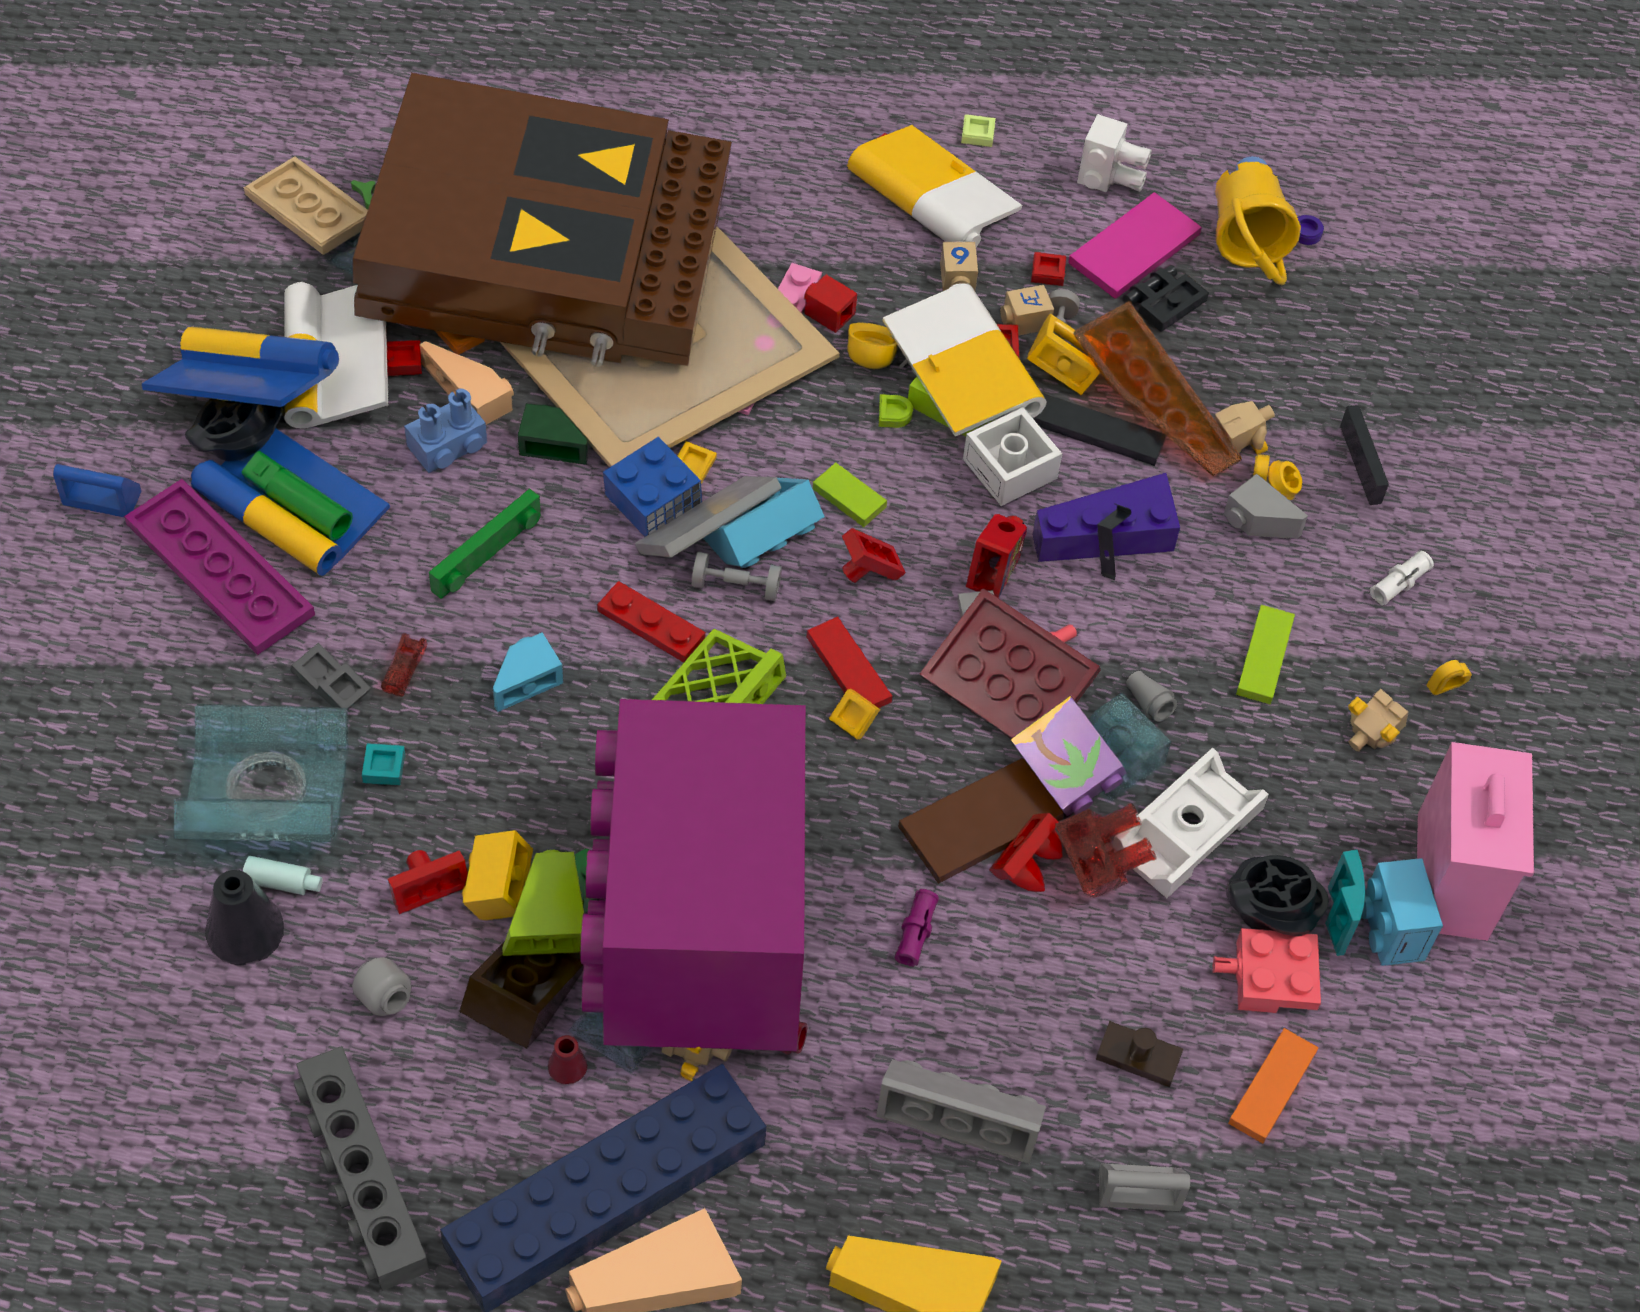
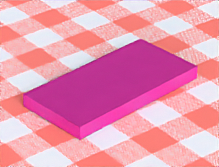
[1068,192,1202,299]

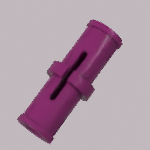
[894,889,939,967]

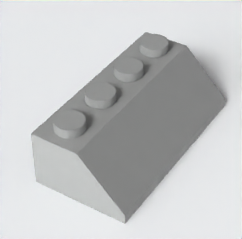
[876,1059,1046,1164]

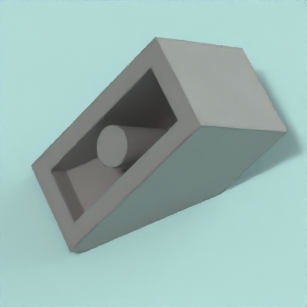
[1223,474,1308,539]

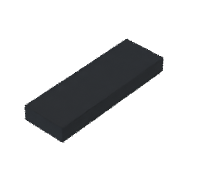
[1340,405,1389,505]

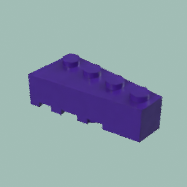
[1032,473,1180,562]

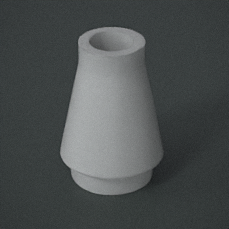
[1126,671,1177,722]

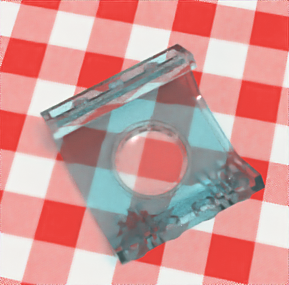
[174,704,349,842]

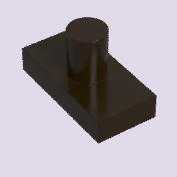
[1096,1021,1183,1088]

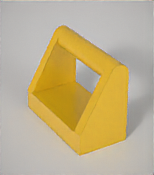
[1027,314,1105,395]

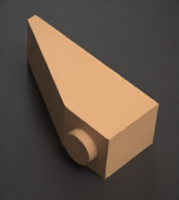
[420,341,514,425]

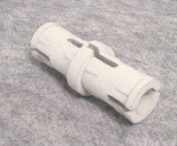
[1370,551,1434,605]

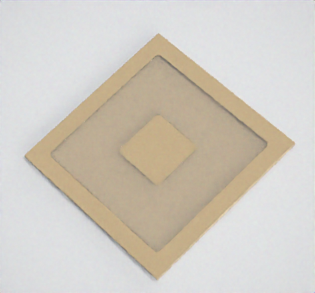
[500,227,840,467]

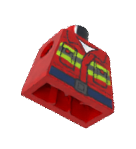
[966,514,1027,598]

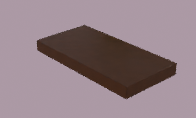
[898,758,1064,884]

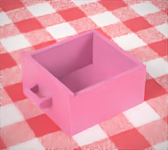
[1417,742,1534,941]

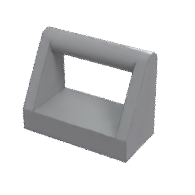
[1099,1163,1190,1211]

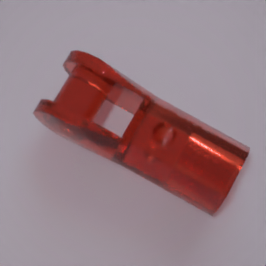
[381,633,427,697]

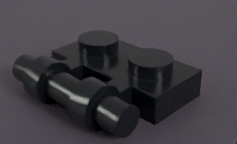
[1123,264,1209,332]

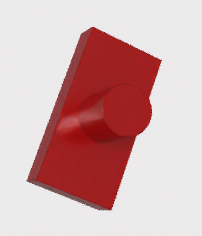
[842,528,906,583]
[388,850,468,914]

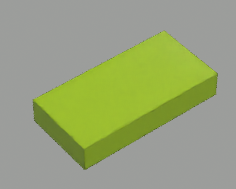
[812,462,887,527]

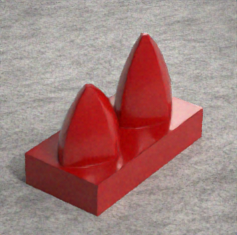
[989,813,1063,892]

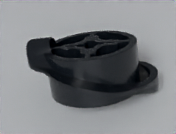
[185,398,285,461]
[1226,855,1329,936]

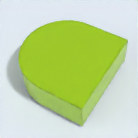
[879,394,913,428]

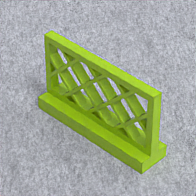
[652,629,786,704]

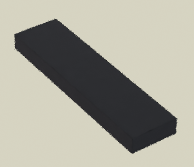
[1033,393,1167,466]

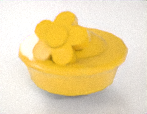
[1268,460,1302,500]

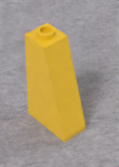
[826,1236,1002,1312]

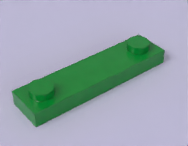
[429,488,541,599]

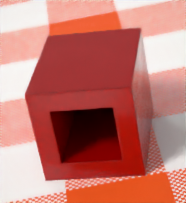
[804,274,857,333]

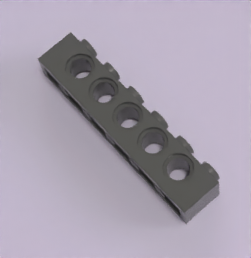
[293,1046,429,1291]

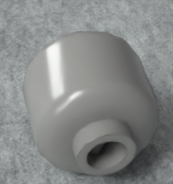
[352,957,412,1016]

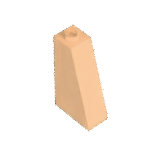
[565,1208,742,1312]

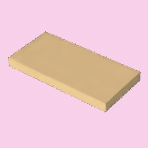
[244,157,368,255]

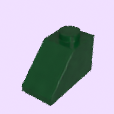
[518,403,588,465]

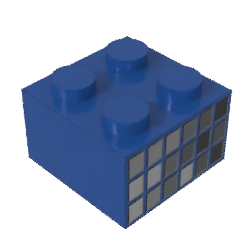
[603,436,702,537]

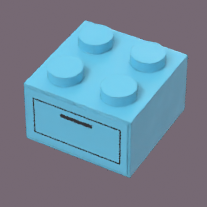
[1362,858,1443,966]

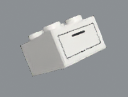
[963,407,1062,506]

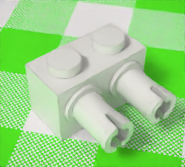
[1077,114,1152,192]

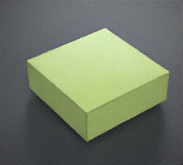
[961,114,996,147]

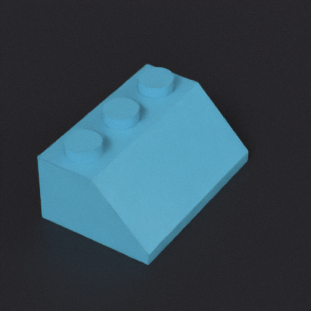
[703,478,825,568]

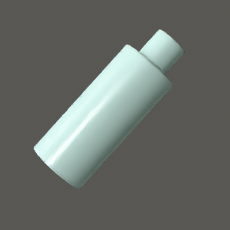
[243,856,323,895]

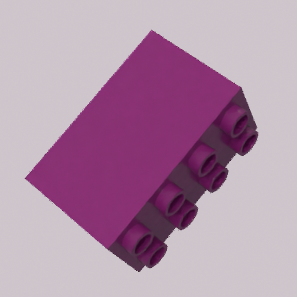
[581,699,806,1051]

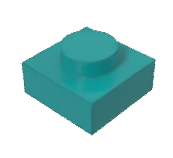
[362,743,405,785]

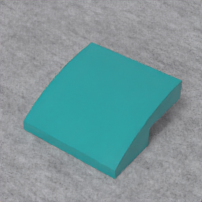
[1325,850,1365,956]

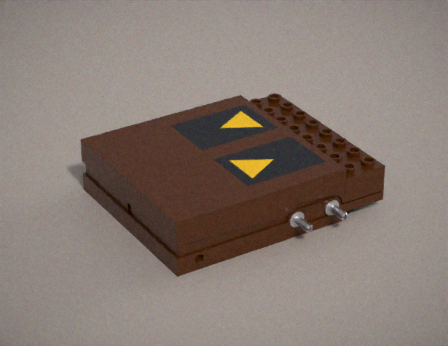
[353,72,732,367]

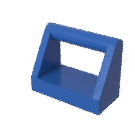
[53,464,142,518]

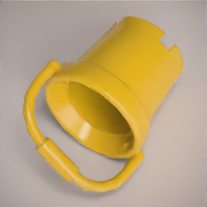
[1215,162,1301,286]

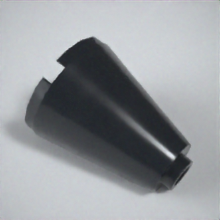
[205,870,284,965]

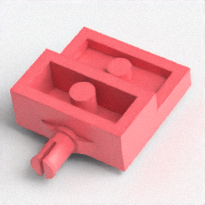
[1212,928,1321,1013]

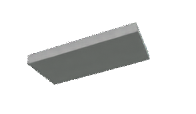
[635,476,781,558]

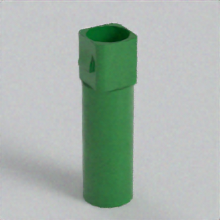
[242,451,353,541]

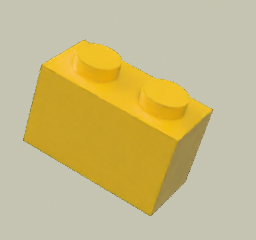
[462,830,533,920]

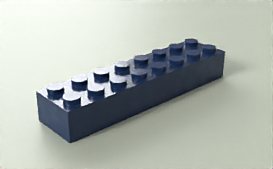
[440,1063,767,1312]

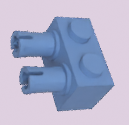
[404,389,487,473]

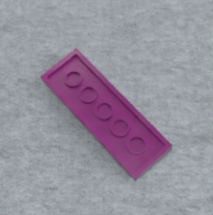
[124,479,315,655]

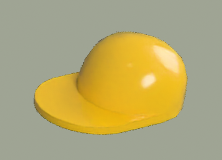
[847,323,898,369]

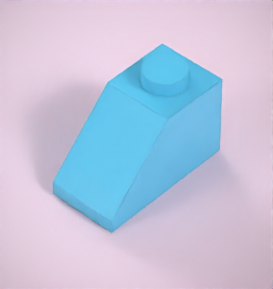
[493,632,563,712]

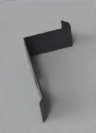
[1097,504,1132,580]

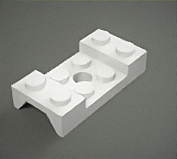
[1111,748,1269,898]

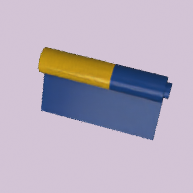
[142,327,339,407]
[191,428,390,575]

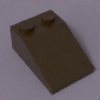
[459,941,584,1049]

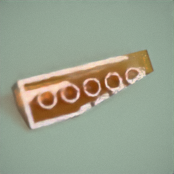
[1073,301,1242,476]

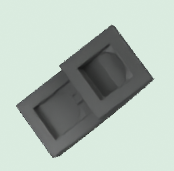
[290,643,371,713]

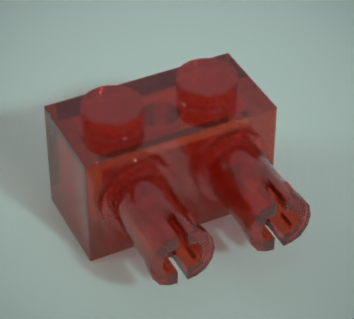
[1055,803,1157,898]

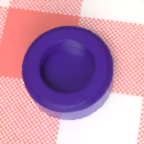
[1298,215,1324,245]

